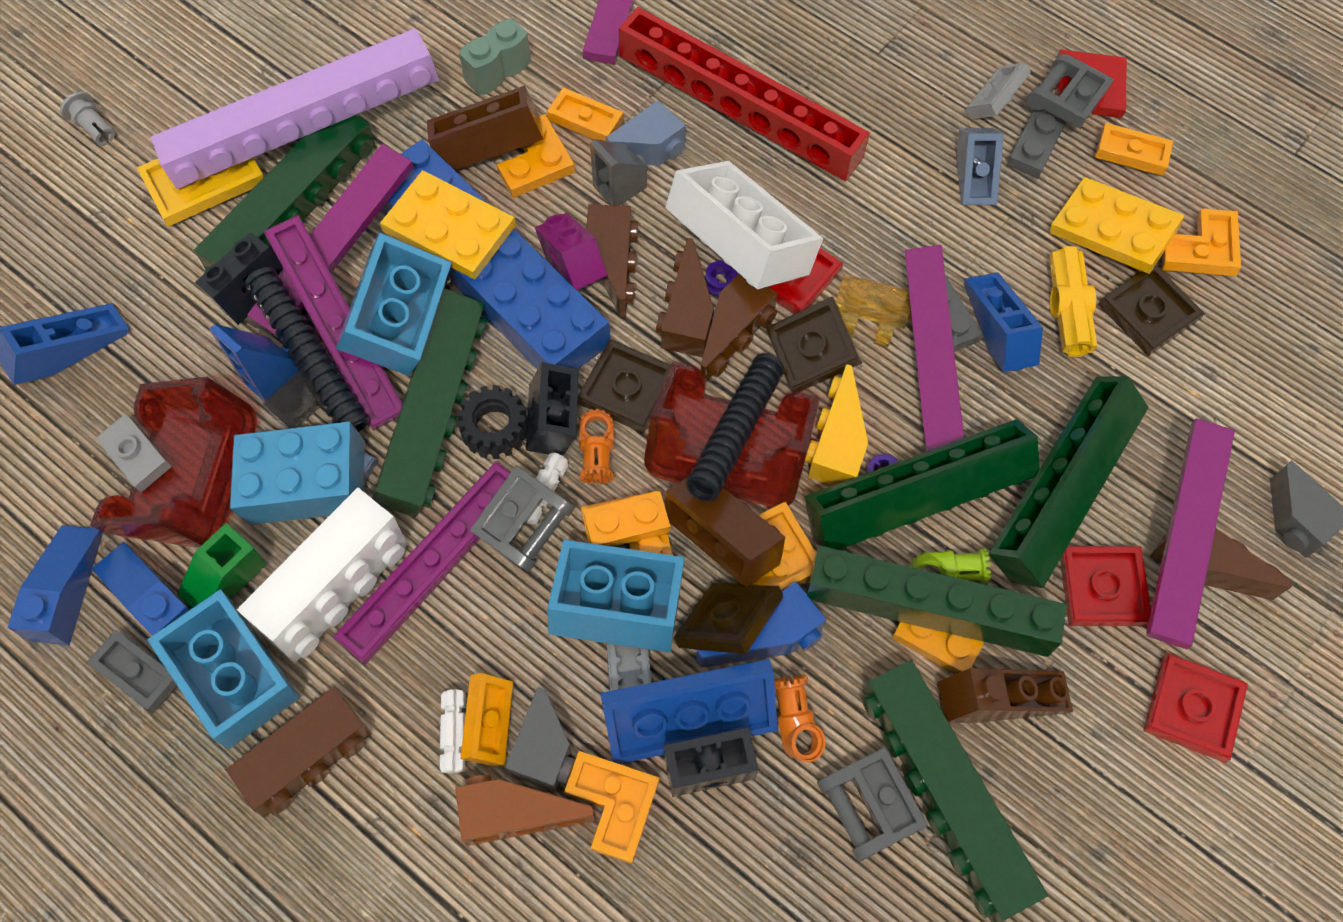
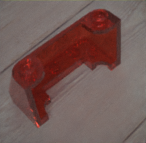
[644,361,820,507]
[90,377,257,548]

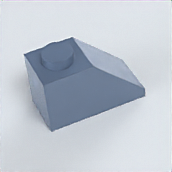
[606,100,686,166]
[956,128,1004,205]

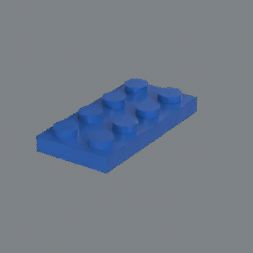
[600,659,778,764]

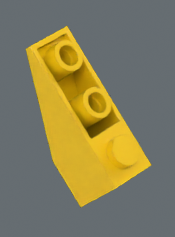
[805,364,868,486]

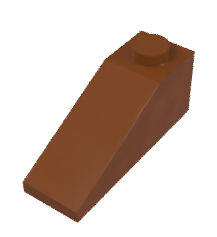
[455,775,595,846]

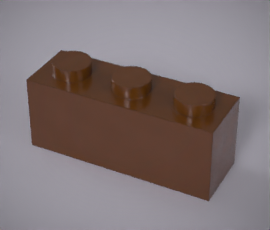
[427,85,543,170]
[665,478,786,588]
[225,687,372,817]

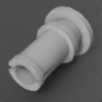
[60,91,115,146]

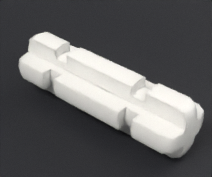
[527,452,568,525]
[440,689,466,774]

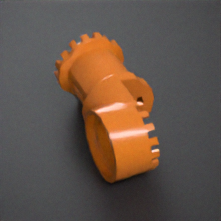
[579,409,614,485]
[774,675,826,762]

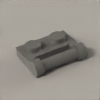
[1026,54,1114,129]
[470,465,576,572]
[817,747,928,863]

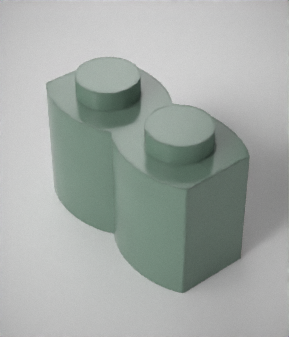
[459,18,531,95]

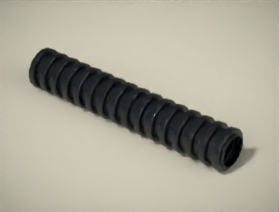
[244,267,371,432]
[685,353,784,502]

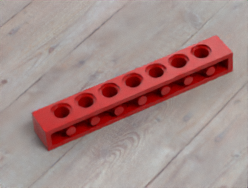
[618,7,870,181]

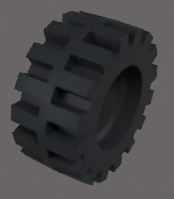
[457,385,527,459]

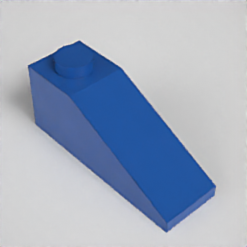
[964,272,1043,372]
[0,303,129,385]
[209,324,303,407]
[7,525,103,646]
[92,541,191,636]
[696,582,826,668]

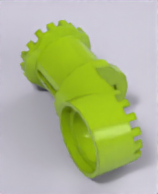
[909,548,991,584]

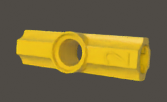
[1049,246,1097,357]

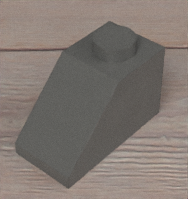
[590,139,648,206]
[1270,460,1343,558]
[505,687,575,793]

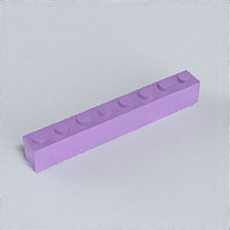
[151,28,439,189]

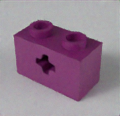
[535,213,607,290]

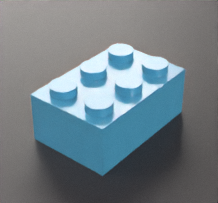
[336,232,452,376]
[230,421,365,525]
[547,540,685,653]
[147,589,301,750]

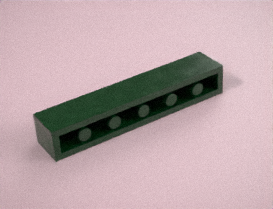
[194,115,376,269]
[372,288,487,518]
[989,376,1149,588]
[804,419,1040,550]
[806,546,1067,657]
[862,659,1049,922]

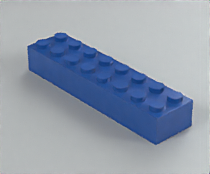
[381,139,610,369]

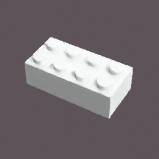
[665,161,823,289]
[237,487,408,664]

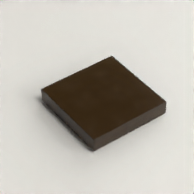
[1098,265,1205,356]
[766,296,862,394]
[577,339,677,434]
[673,583,784,654]

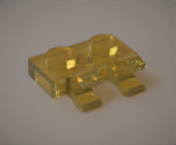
[836,274,911,347]

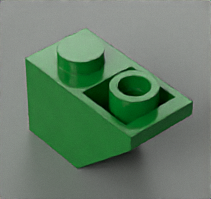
[177,523,267,608]

